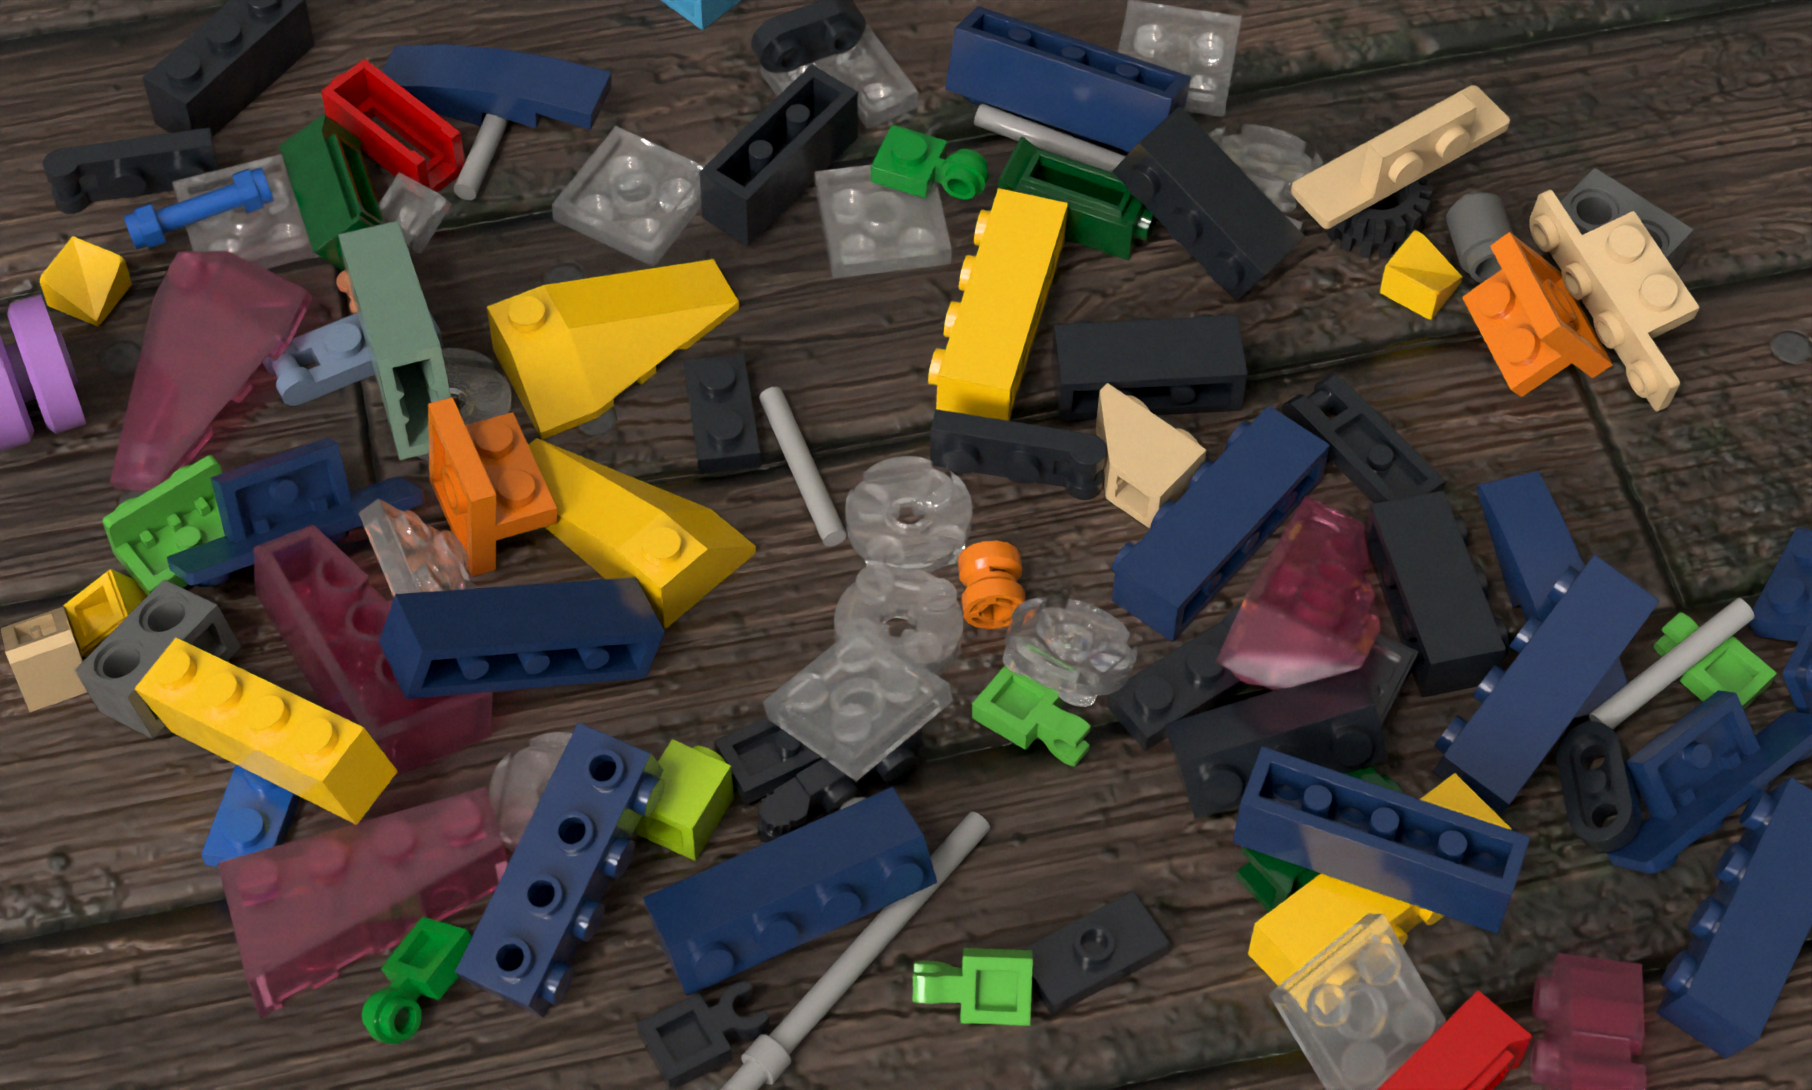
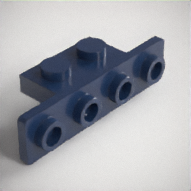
[167,437,425,587]
[1749,528,1812,714]
[1606,690,1812,873]

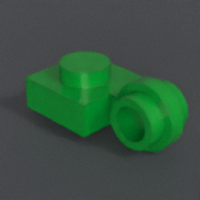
[871,125,989,200]
[362,916,472,1045]

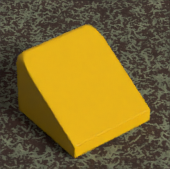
[63,569,147,658]

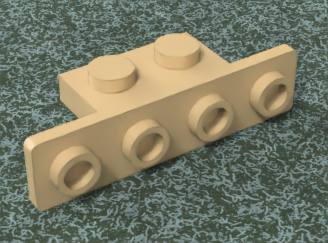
[1291,85,1510,229]
[1530,189,1700,412]

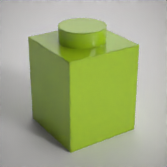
[636,739,734,861]

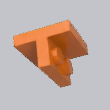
[1462,232,1613,397]
[428,397,557,577]

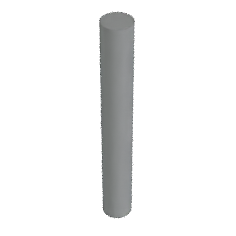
[454,114,509,200]
[759,387,847,546]
[1589,598,1755,729]

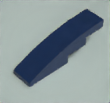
[382,44,612,130]
[1476,470,1628,721]

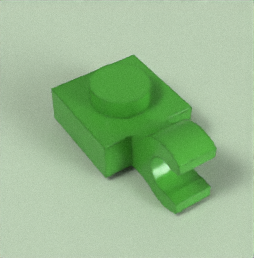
[1653,612,1777,710]
[972,660,1091,767]
[912,948,1033,1026]

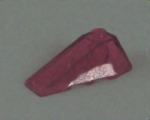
[110,250,312,490]
[1216,496,1381,691]

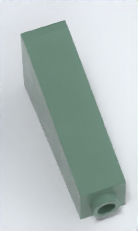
[338,221,451,460]

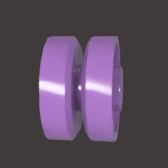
[0,294,86,452]

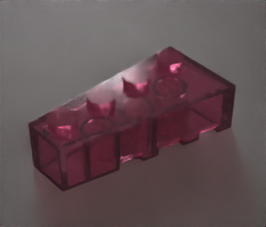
[253,525,493,778]

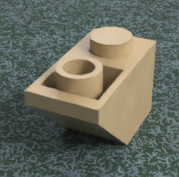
[1096,383,1206,529]

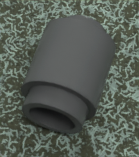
[1446,192,1515,283]

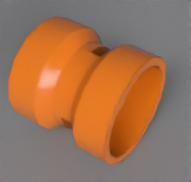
[958,541,1027,629]

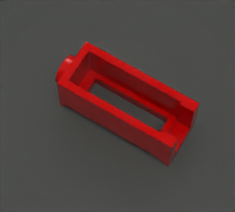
[321,59,465,203]
[1377,990,1532,1090]

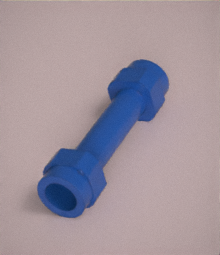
[124,167,275,250]

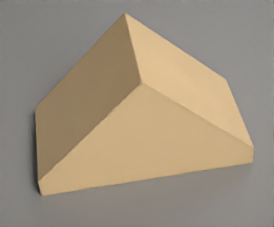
[1,607,87,712]

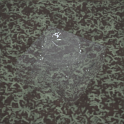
[379,173,452,254]

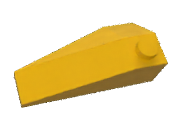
[487,259,739,440]
[528,438,756,630]

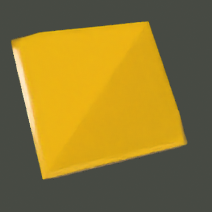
[1380,230,1463,321]
[40,236,132,327]

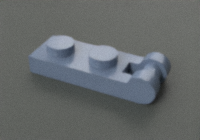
[259,311,444,406]

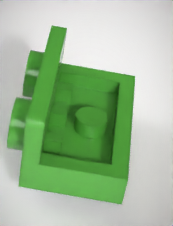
[102,455,225,596]

